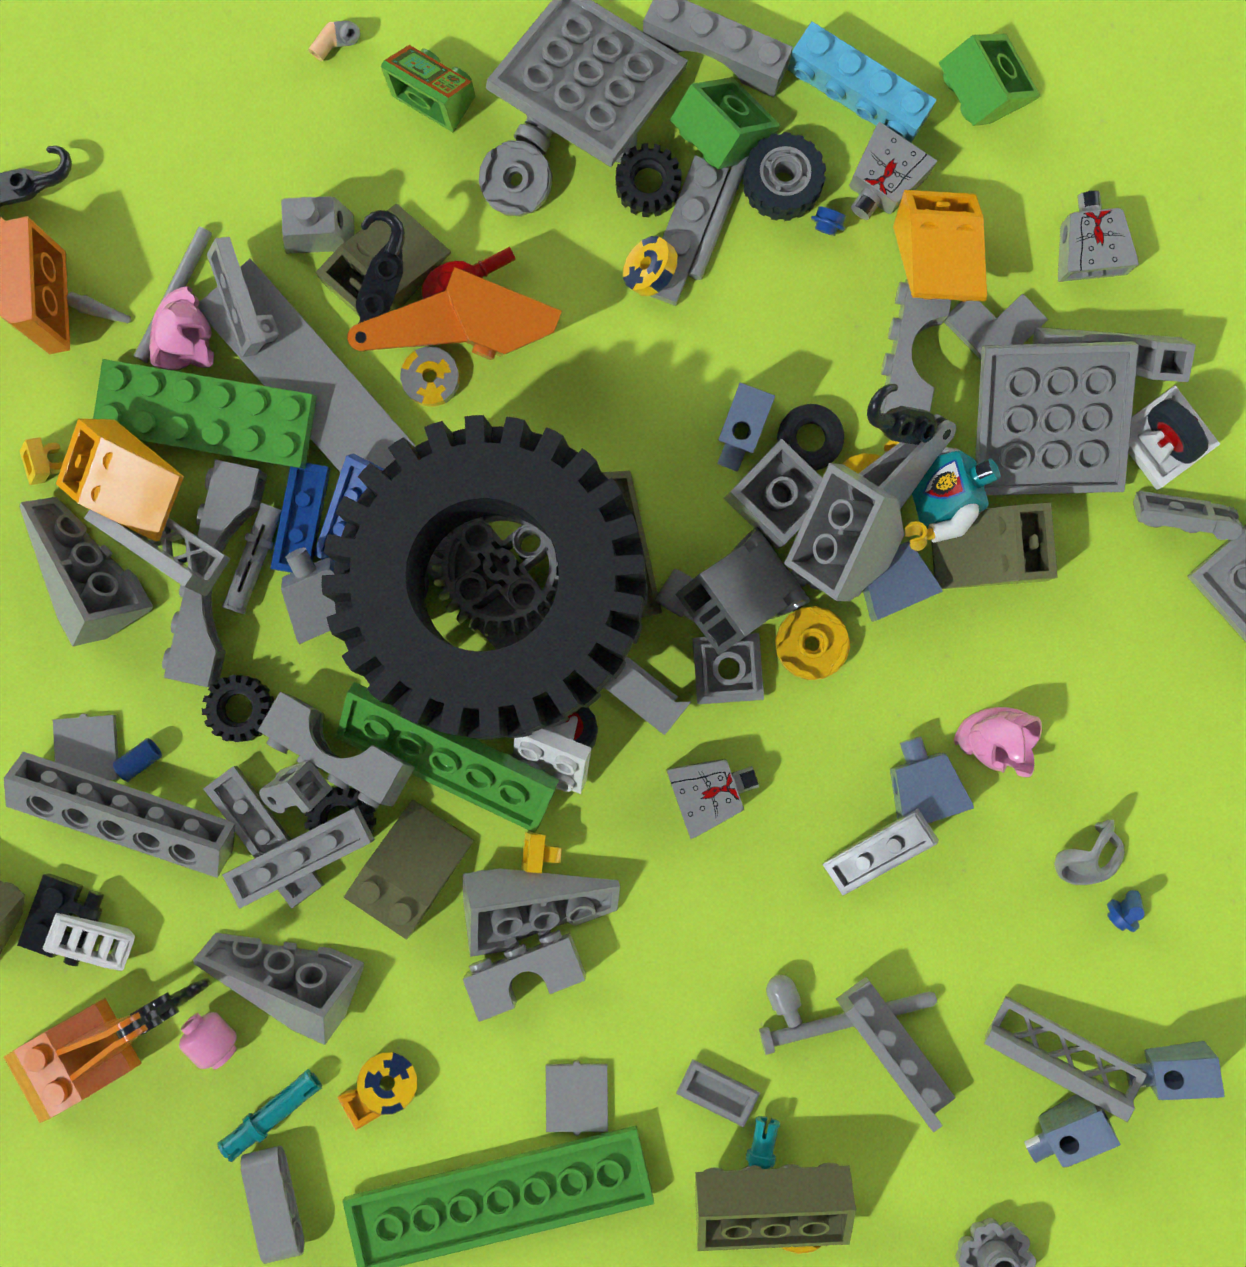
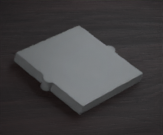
[53,714,119,780]
[546,1060,608,1136]

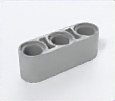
[241,1145,304,1264]

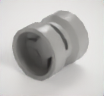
[514,114,555,155]

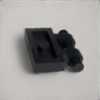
[17,873,104,966]

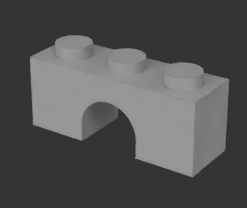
[463,930,586,1022]

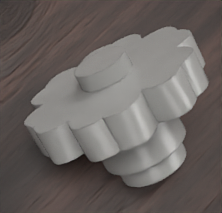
[956,1218,1036,1267]

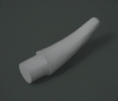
[67,292,131,323]

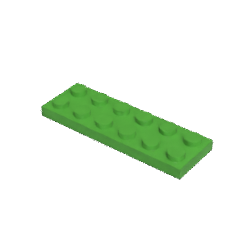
[93,359,317,469]
[335,682,560,833]

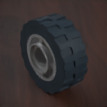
[743,132,826,221]

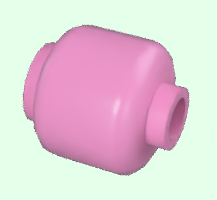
[179,1012,237,1070]

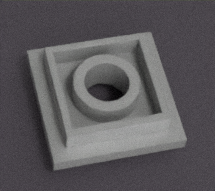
[692,633,764,704]

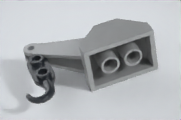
[784,384,956,601]

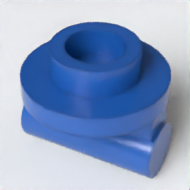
[1107,890,1145,932]

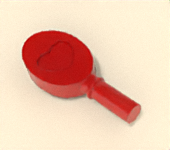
[422,247,516,299]

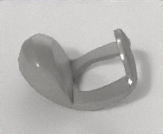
[1054,819,1125,885]

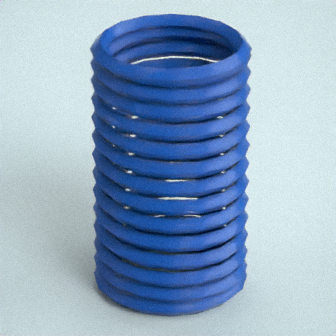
[113,738,162,782]

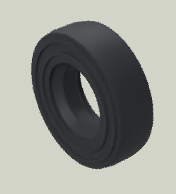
[777,404,844,471]

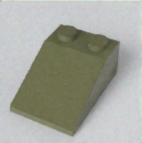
[343,800,474,940]

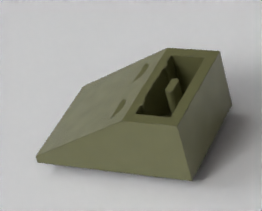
[315,204,451,317]
[931,503,1058,589]

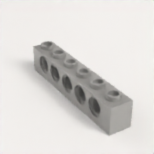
[4,752,235,878]

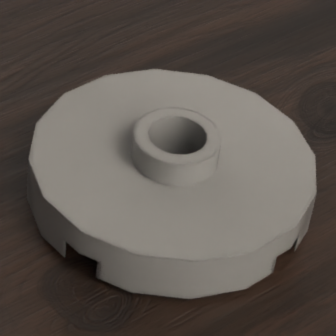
[479,140,552,217]

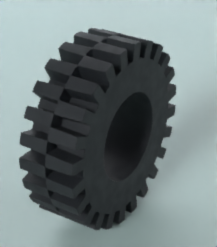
[321,415,648,740]

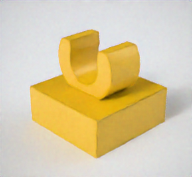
[20,437,63,485]
[521,832,562,873]

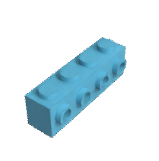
[787,21,937,143]

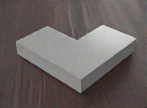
[944,294,1048,360]

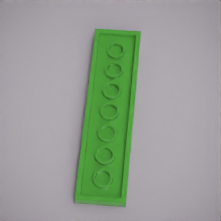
[342,1125,654,1267]

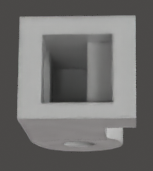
[259,760,332,813]

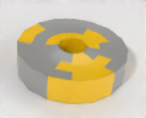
[400,347,460,407]

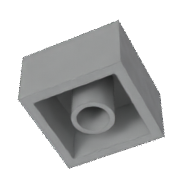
[723,439,822,549]

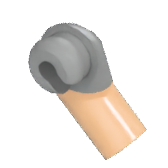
[308,21,360,62]

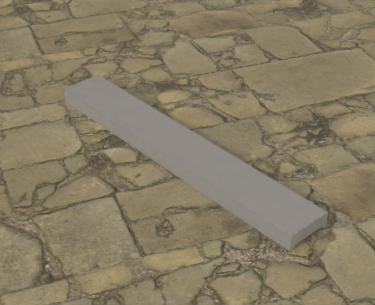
[197,259,553,650]

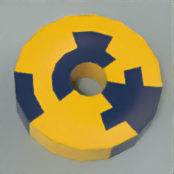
[623,236,678,296]
[357,1052,417,1115]

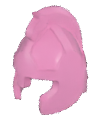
[149,286,214,370]
[954,707,1042,777]

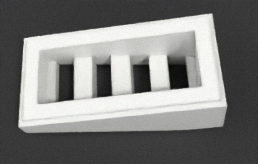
[43,913,135,971]

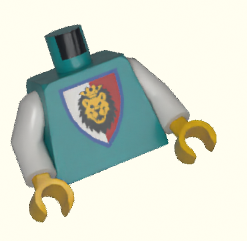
[884,440,1001,551]

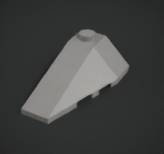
[19,497,153,647]
[463,868,620,957]
[193,933,364,1045]

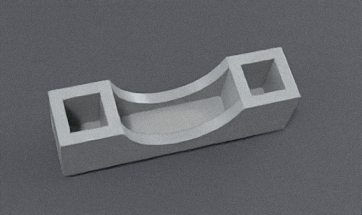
[643,0,793,98]
[878,279,951,413]
[1033,327,1196,382]
[258,692,415,808]

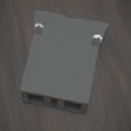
[675,527,810,655]

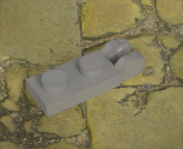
[1133,491,1244,541]

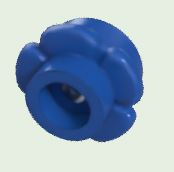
[811,206,846,236]

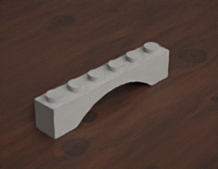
[162,459,267,687]

